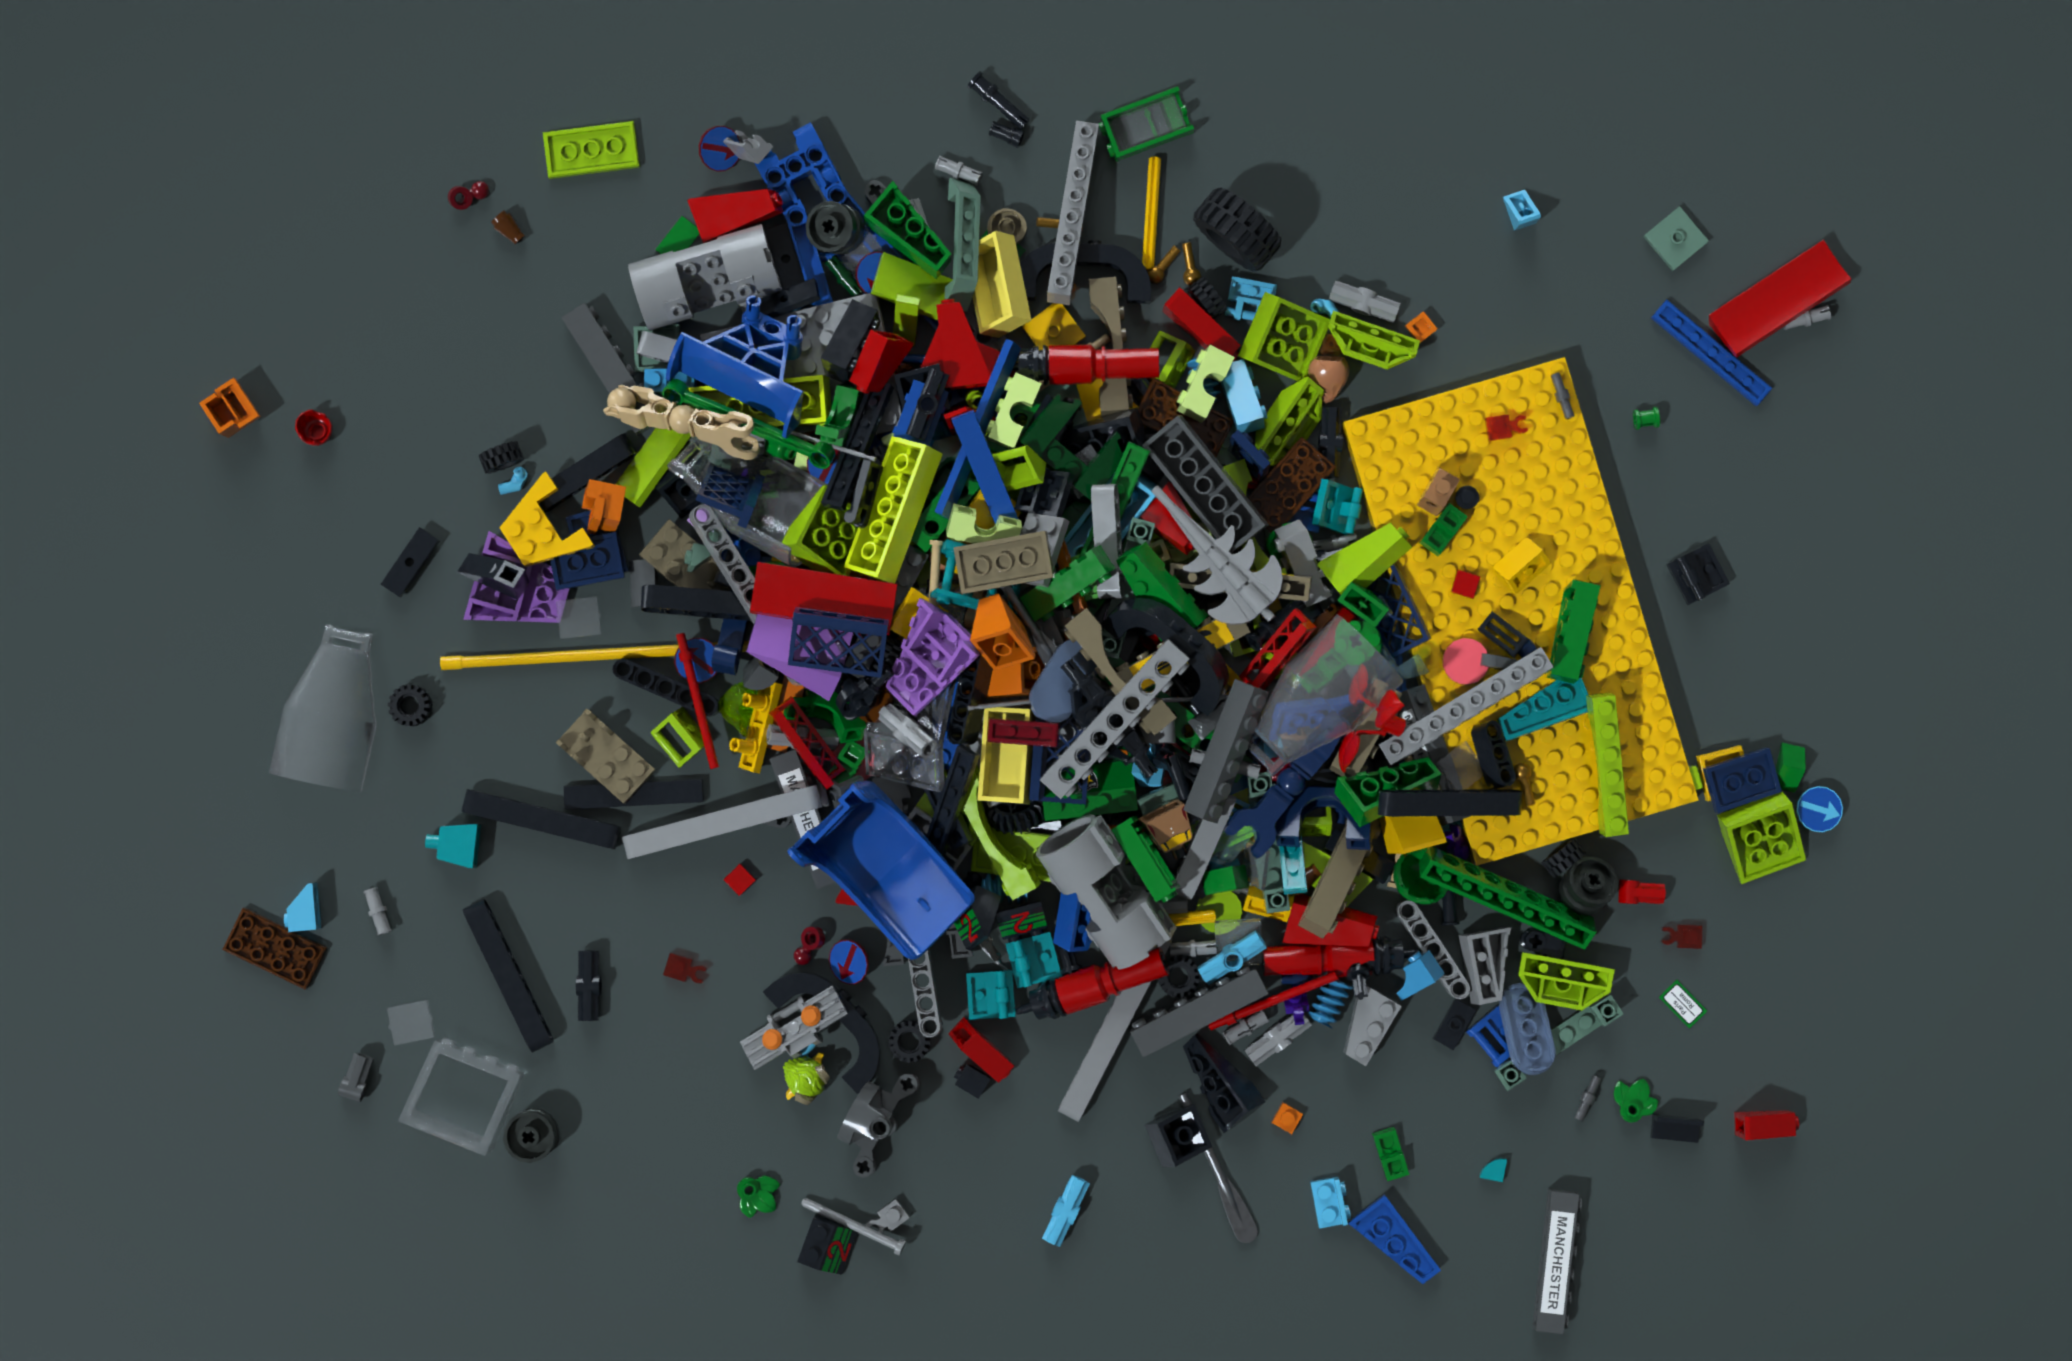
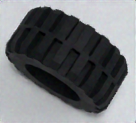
[1193,187,1282,272]

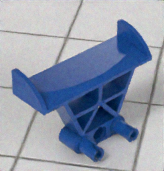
[665,295,804,439]

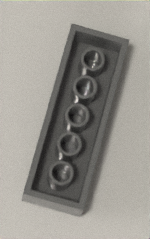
[1142,416,1269,554]
[1129,965,1268,1057]

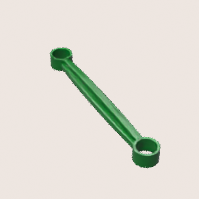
[662,379,836,469]

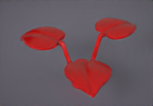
[1338,665,1406,773]

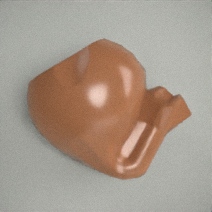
[1308,356,1349,403]

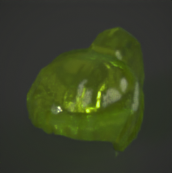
[719,682,756,737]

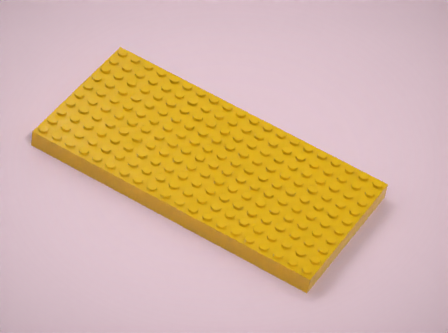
[1341,357,1699,866]

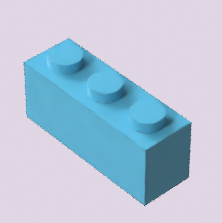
[1220,359,1267,433]

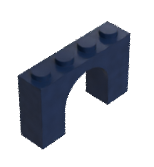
[1276,785,1372,850]

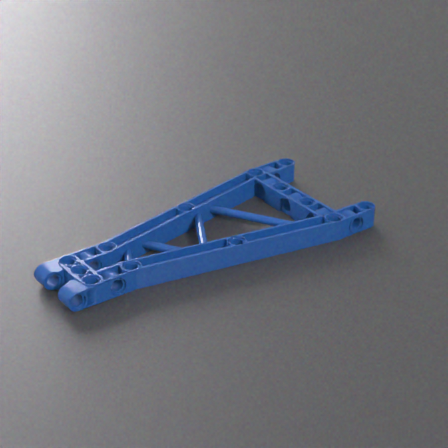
[754,122,1018,450]

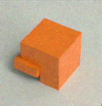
[199,377,261,438]
[582,479,626,535]

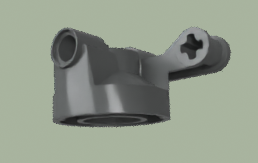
[837,1073,920,1178]

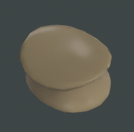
[987,208,1027,244]

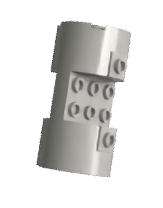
[628,224,782,331]
[1036,814,1177,970]

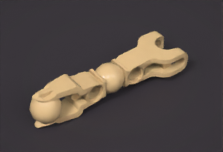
[603,385,760,460]

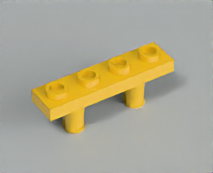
[729,682,783,774]

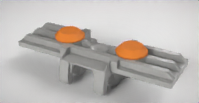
[740,985,848,1070]

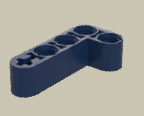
[711,589,753,676]

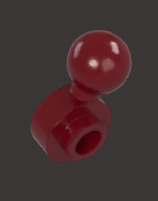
[448,181,489,210]
[793,926,825,965]

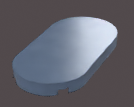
[1029,640,1097,723]
[1499,983,1556,1075]

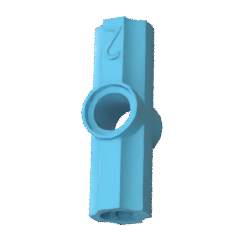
[1197,930,1267,985]
[1042,1175,1090,1247]

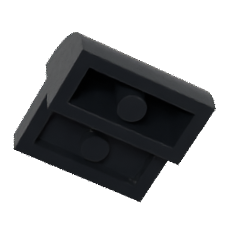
[1014,467,1074,518]

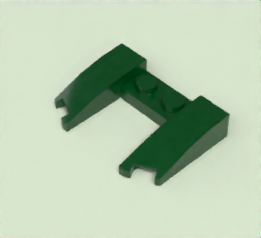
[1019,394,1124,500]

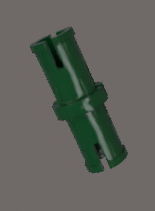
[825,255,864,297]

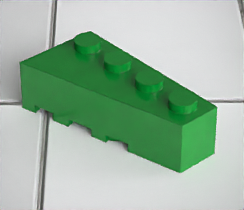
[864,181,951,280]
[1116,542,1209,641]
[1020,545,1116,622]
[1546,580,1601,684]
[1334,757,1442,827]

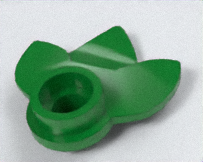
[1613,1079,1658,1123]
[737,1175,780,1218]

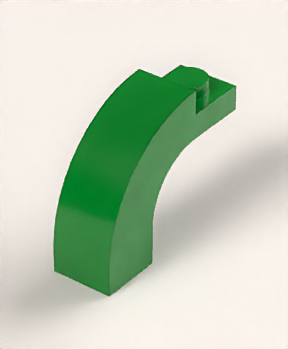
[815,384,864,447]
[783,689,866,743]

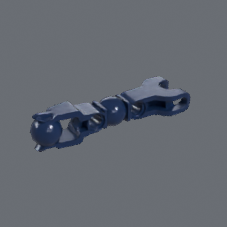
[1224,713,1350,858]

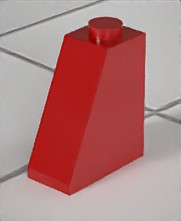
[849,330,914,394]
[1140,481,1195,555]
[948,1017,1014,1083]
[1734,1110,1799,1140]

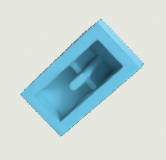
[1503,190,1541,231]

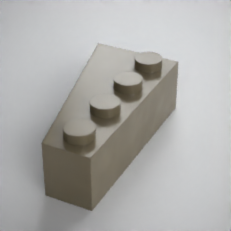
[1329,680,1402,778]

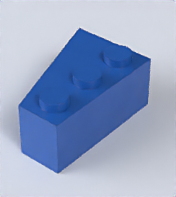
[1053,892,1092,952]

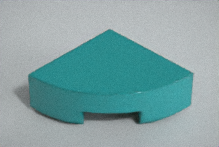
[1479,1158,1507,1182]

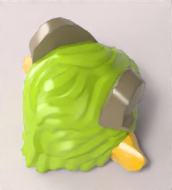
[783,1053,830,1105]

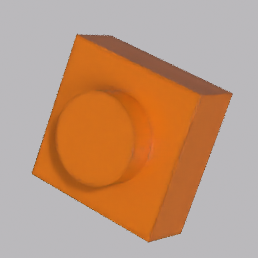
[1405,311,1437,343]
[1271,1102,1303,1134]

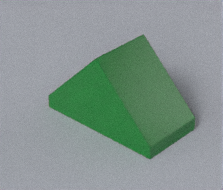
[1337,581,1389,627]
[1776,743,1806,793]
[1202,865,1249,895]

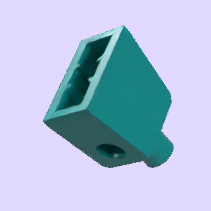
[425,824,482,868]

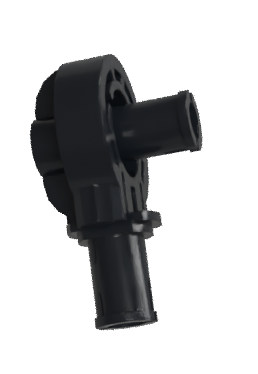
[836,664,895,721]

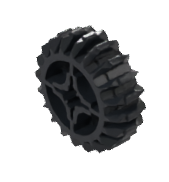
[986,800,1044,835]

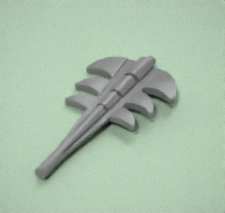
[1151,485,1283,625]

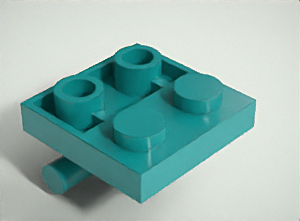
[1312,479,1363,535]
[1005,931,1062,989]
[966,970,1016,1020]

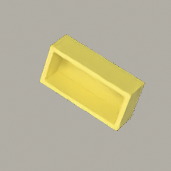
[972,231,1031,338]
[978,707,1036,804]

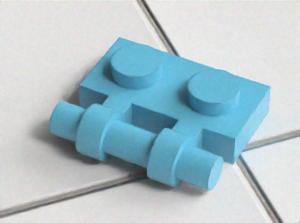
[1225,276,1277,321]

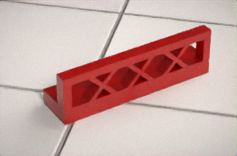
[1239,608,1317,690]
[769,697,845,789]

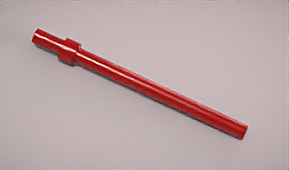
[676,633,719,769]
[1208,971,1339,1030]

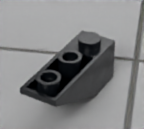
[457,553,529,600]

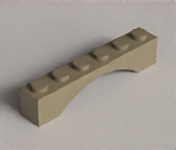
[1089,277,1133,417]
[1064,608,1177,735]

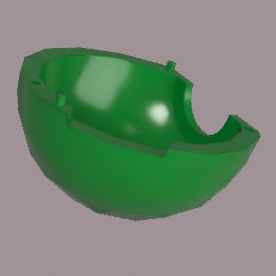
[1393,848,1448,904]

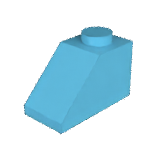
[284,883,321,932]

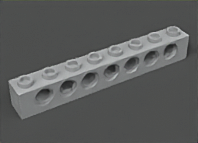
[1047,121,1099,305]
[1040,639,1189,799]
[1379,647,1554,765]

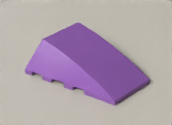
[463,531,569,623]
[885,598,979,716]
[746,614,853,701]

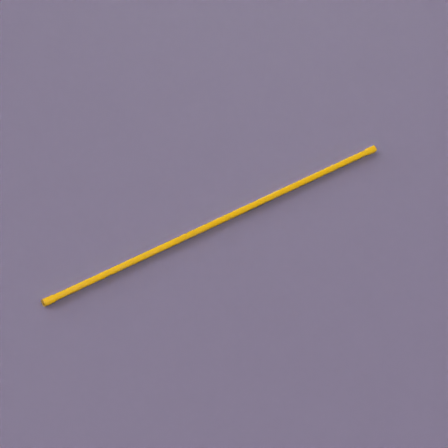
[440,633,1063,670]

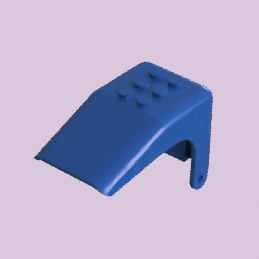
[787,781,975,960]

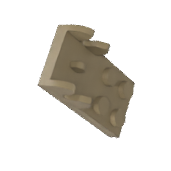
[639,519,730,591]
[953,531,1055,594]
[555,708,656,804]

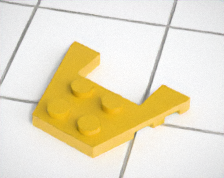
[499,471,595,567]

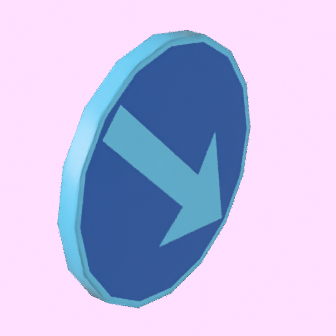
[1796,786,1843,832]

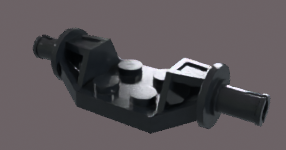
[1060,658,1158,779]

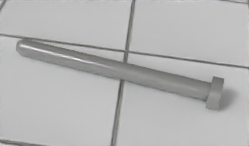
[801,1198,906,1256]

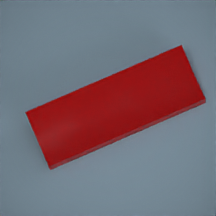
[1709,239,1851,358]
[750,562,897,635]

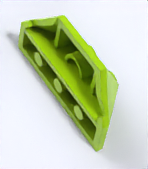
[1328,310,1420,370]
[1255,377,1324,466]
[1518,952,1615,1010]

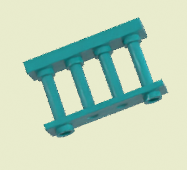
[930,539,1021,619]

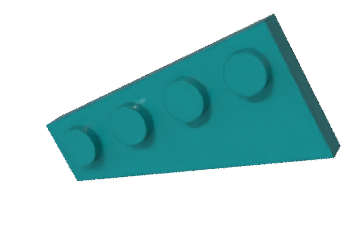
[1497,678,1588,742]

